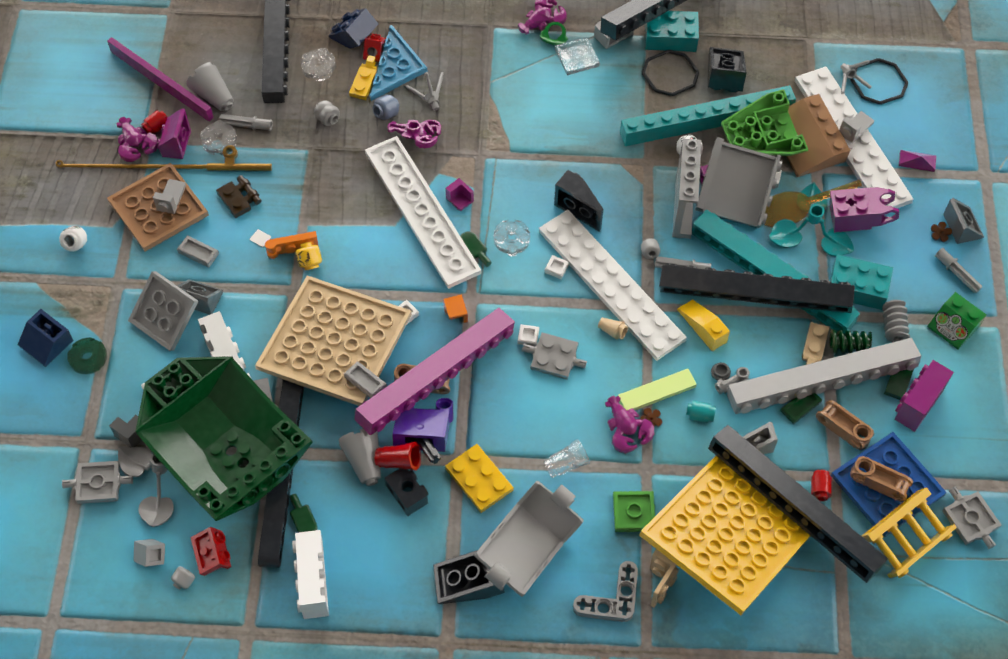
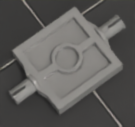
[522,332,587,380]
[62,461,133,504]
[942,486,1001,549]

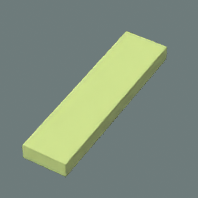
[618,369,697,411]

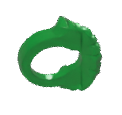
[540,22,568,46]

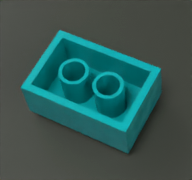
[645,11,699,52]
[830,254,893,310]

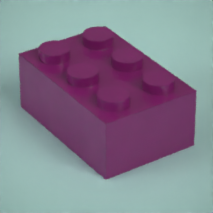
[895,360,954,432]

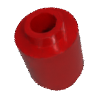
[141,110,167,134]
[811,470,832,501]

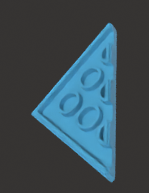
[369,25,428,101]

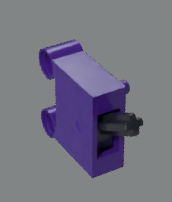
[392,398,454,464]

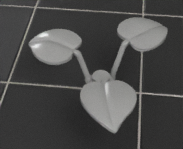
[118,447,174,527]

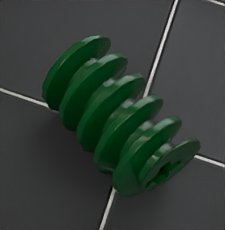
[829,329,872,354]

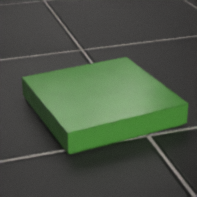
[613,491,655,532]

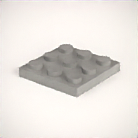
[128,271,198,351]

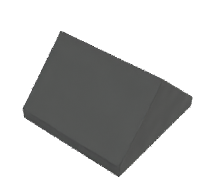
[943,198,984,244]
[177,279,223,315]

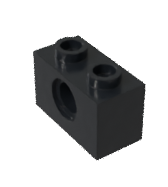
[384,468,429,516]

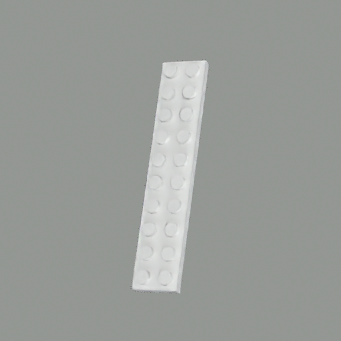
[795,67,913,208]
[365,136,481,289]
[539,210,687,361]

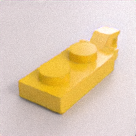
[349,55,377,100]

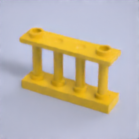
[862,487,957,578]

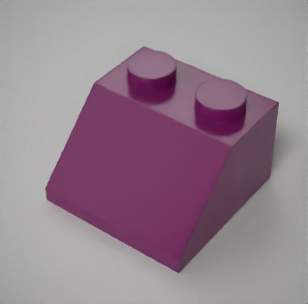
[157,109,191,159]

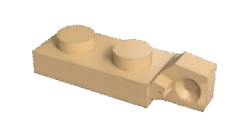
[802,322,829,365]

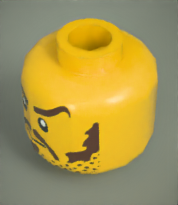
[296,242,322,270]

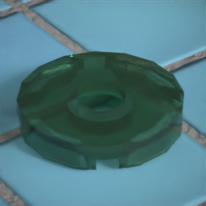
[67,337,107,374]

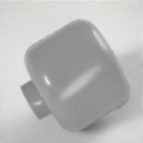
[641,238,660,259]
[171,566,195,590]

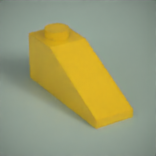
[677,299,730,351]

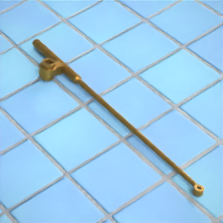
[56,145,272,171]

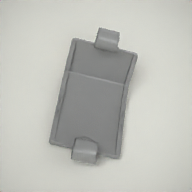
[474,481,584,597]

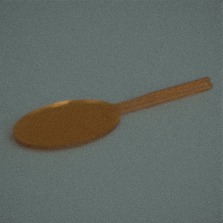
[764,180,862,227]

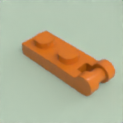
[265,231,319,259]

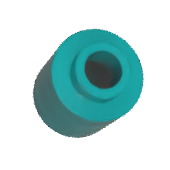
[686,400,716,423]

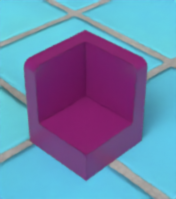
[445,178,474,211]

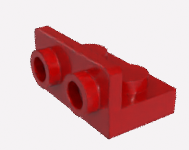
[190,527,231,576]

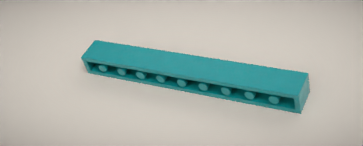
[620,85,796,146]
[692,209,860,333]

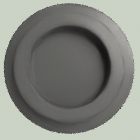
[711,362,731,381]

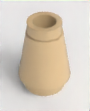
[598,317,628,340]

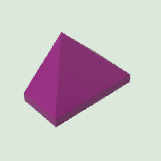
[899,150,936,172]

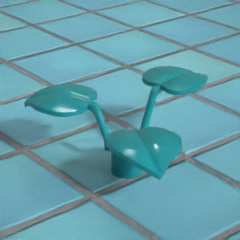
[769,182,854,256]

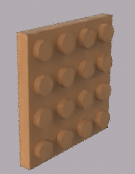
[107,163,209,252]

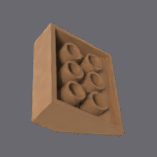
[786,94,851,177]

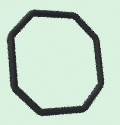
[642,50,699,96]
[850,58,908,104]

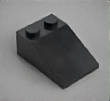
[707,47,747,92]
[554,170,603,232]
[433,550,505,604]

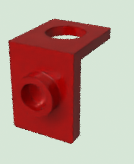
[363,34,386,62]

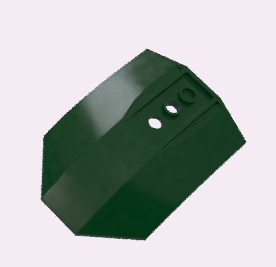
[135,356,313,521]

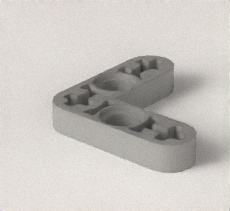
[573,561,638,622]

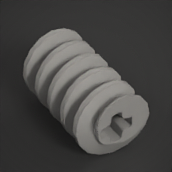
[882,300,910,342]

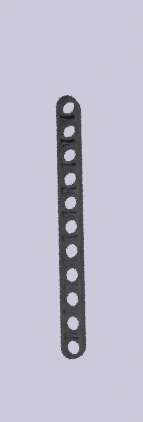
[258,379,304,568]

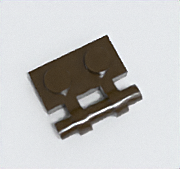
[216,175,262,218]

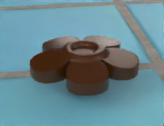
[931,222,952,242]
[640,408,662,427]

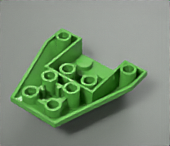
[721,89,808,156]

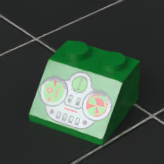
[927,292,987,350]

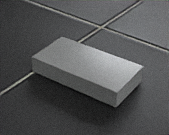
[177,236,219,267]
[344,361,387,398]

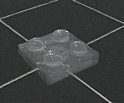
[555,37,600,75]

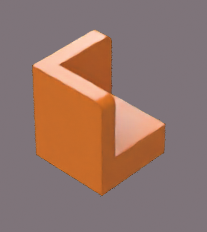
[443,294,468,323]

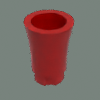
[374,442,421,471]

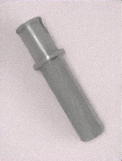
[219,114,273,131]
[935,248,982,293]
[655,256,711,269]

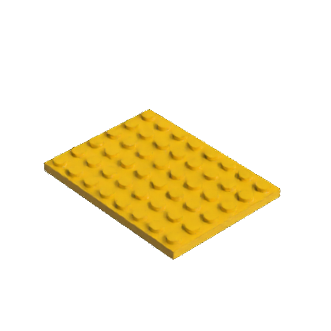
[639,456,811,615]

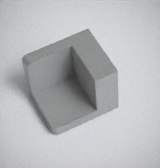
[134,539,165,567]

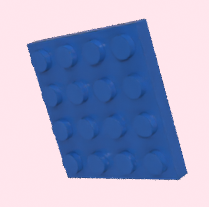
[830,432,947,538]

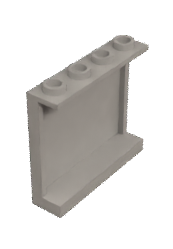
[695,137,782,228]
[672,138,702,239]

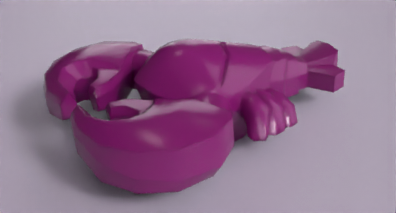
[518,0,567,35]
[116,117,158,162]
[387,120,441,148]
[605,396,654,453]

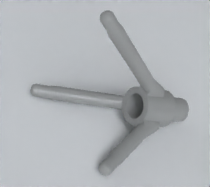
[840,60,872,94]
[406,72,444,111]

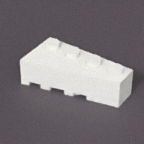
[198,311,251,378]
[292,530,329,619]

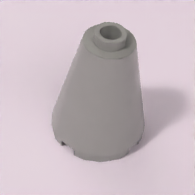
[186,62,234,111]
[339,429,381,486]

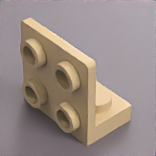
[650,549,680,608]

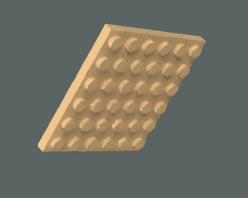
[255,276,412,406]

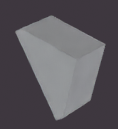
[743,422,778,454]

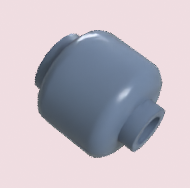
[373,94,399,120]

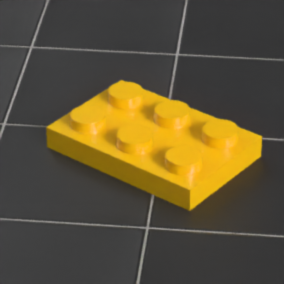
[445,444,514,513]

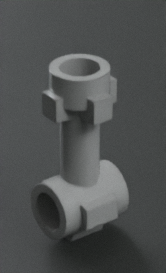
[715,367,750,394]

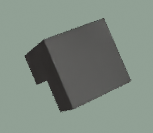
[109,414,141,448]

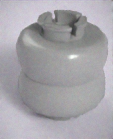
[314,100,340,126]

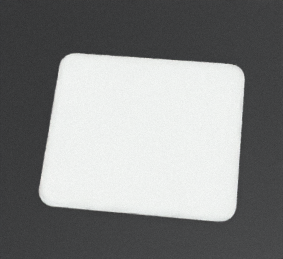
[250,229,271,247]

